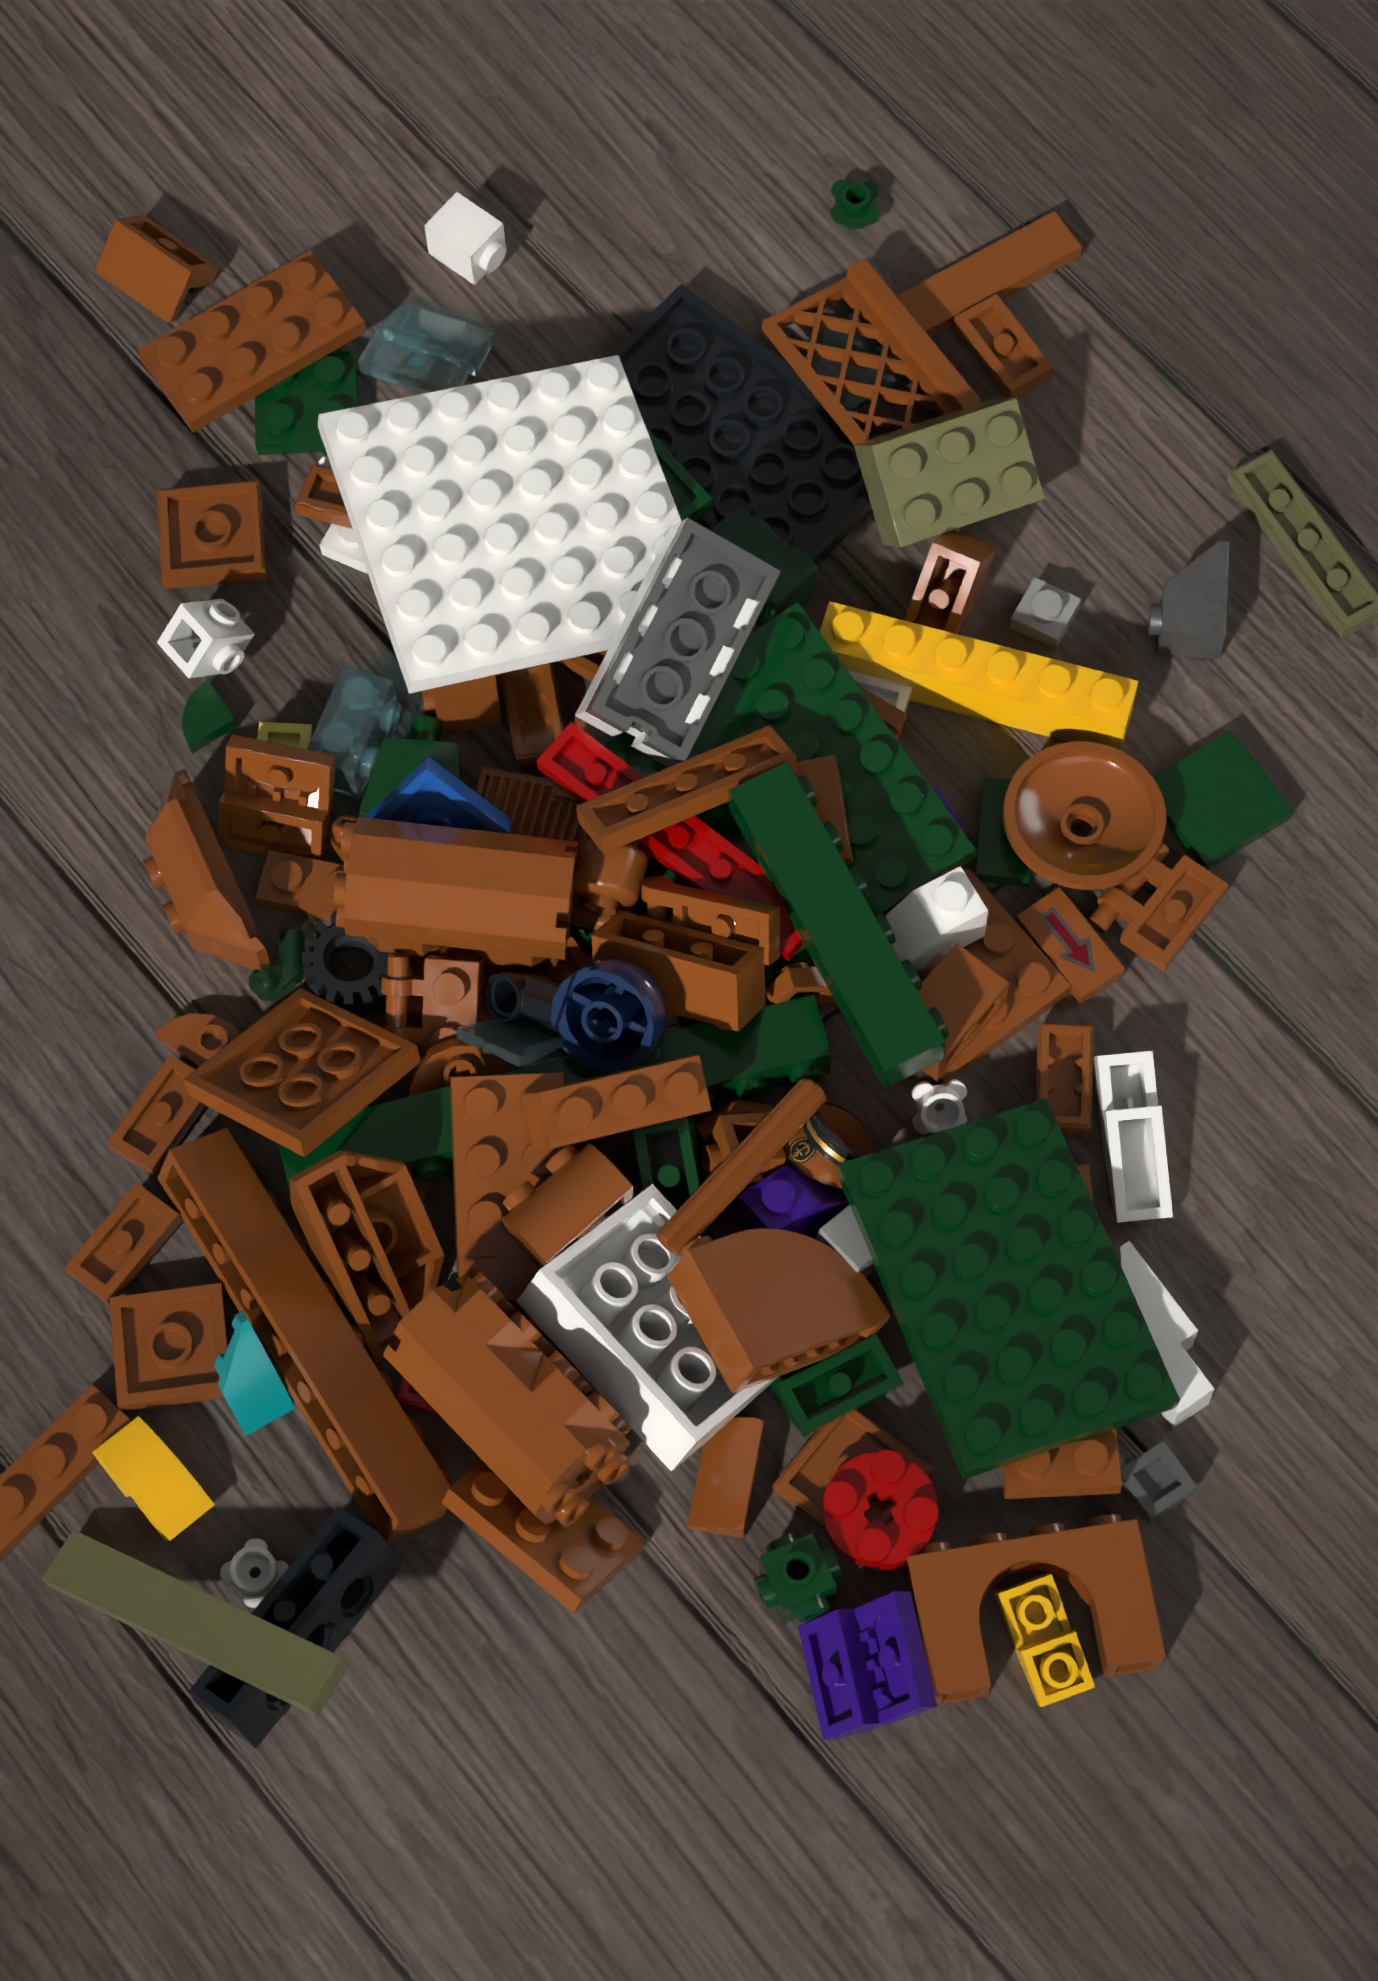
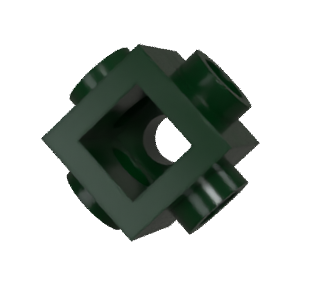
[753,1533,842,1624]

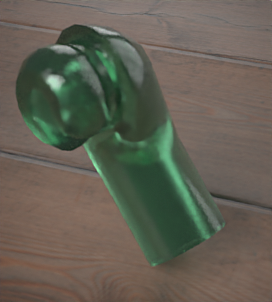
[248,928,305,1001]

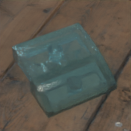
[358,303,497,393]

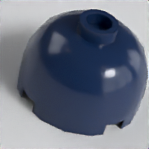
[551,958,667,1074]

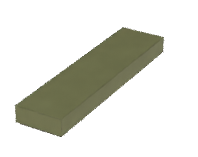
[1227,449,1378,639]

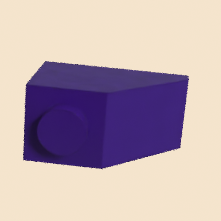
[739,1165,849,1239]

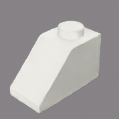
[885,866,988,971]

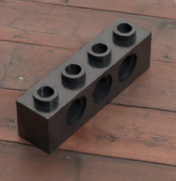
[189,1506,403,1749]

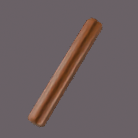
[656,1078,827,1256]

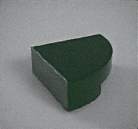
[182,680,237,754]

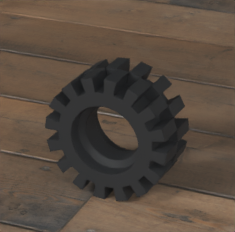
[302,914,398,1017]

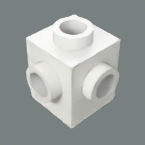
[157,599,254,678]

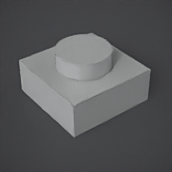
[1010,577,1081,650]

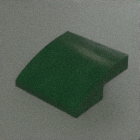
[769,1333,904,1437]

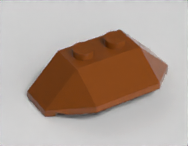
[143,769,272,973]
[290,1150,445,1363]

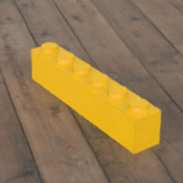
[820,601,1139,751]

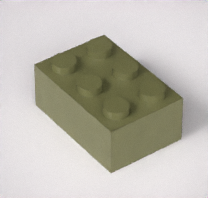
[854,397,1045,548]

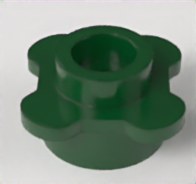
[830,180,881,229]

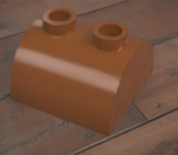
[501,1144,633,1269]

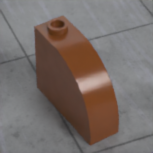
[667,1228,891,1394]

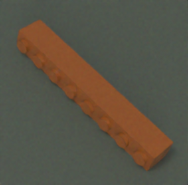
[158,1127,453,1544]

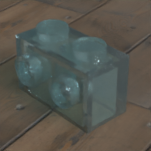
[307,665,402,799]

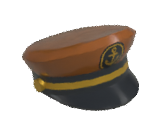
[783,1102,879,1189]

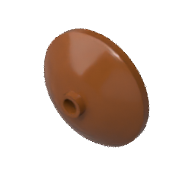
[1003,741,1166,890]

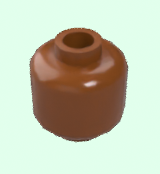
[573,838,648,915]

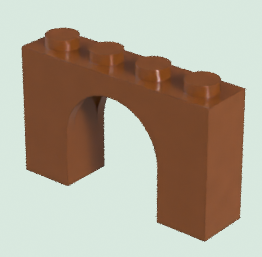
[905,1514,1166,1705]

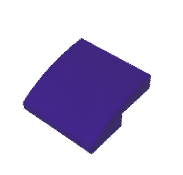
[798,1591,937,1741]

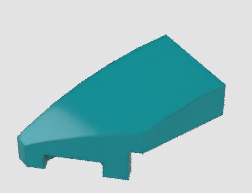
[214,1311,296,1436]

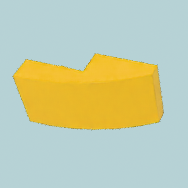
[92,1416,215,1542]
[994,1572,1095,1707]

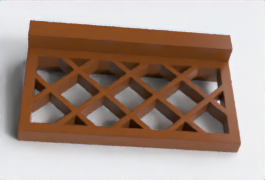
[762,258,982,445]

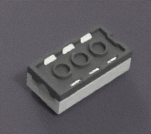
[575,518,781,767]

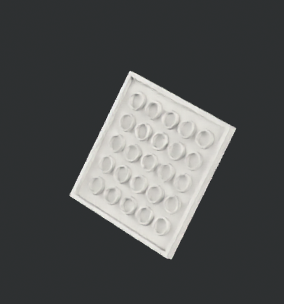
[318,355,681,694]

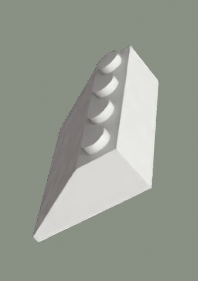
[516,1184,778,1471]

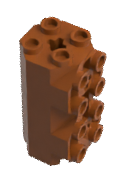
[333,817,578,969]
[383,1272,632,1527]

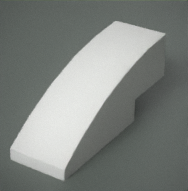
[1093,1051,1173,1223]
[1117,1241,1215,1429]

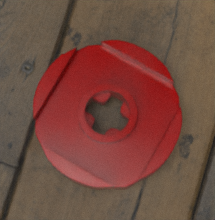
[823,1450,938,1570]

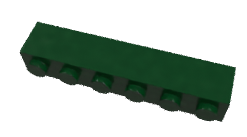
[728,761,949,1088]

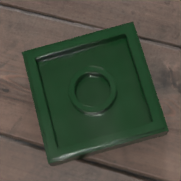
[1153,730,1294,870]

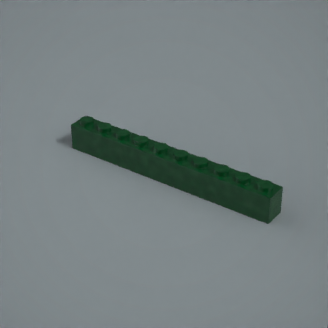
[278,994,832,1189]

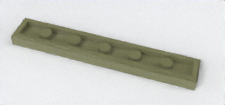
[41,1530,349,1717]

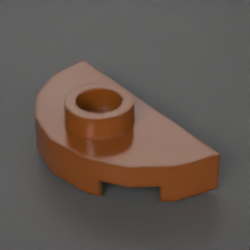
[154,1013,240,1069]
[407,1038,511,1097]

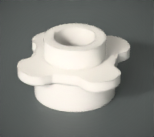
[912,1079,967,1134]
[220,1538,289,1608]

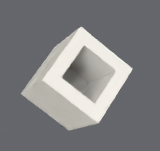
[424,192,506,285]

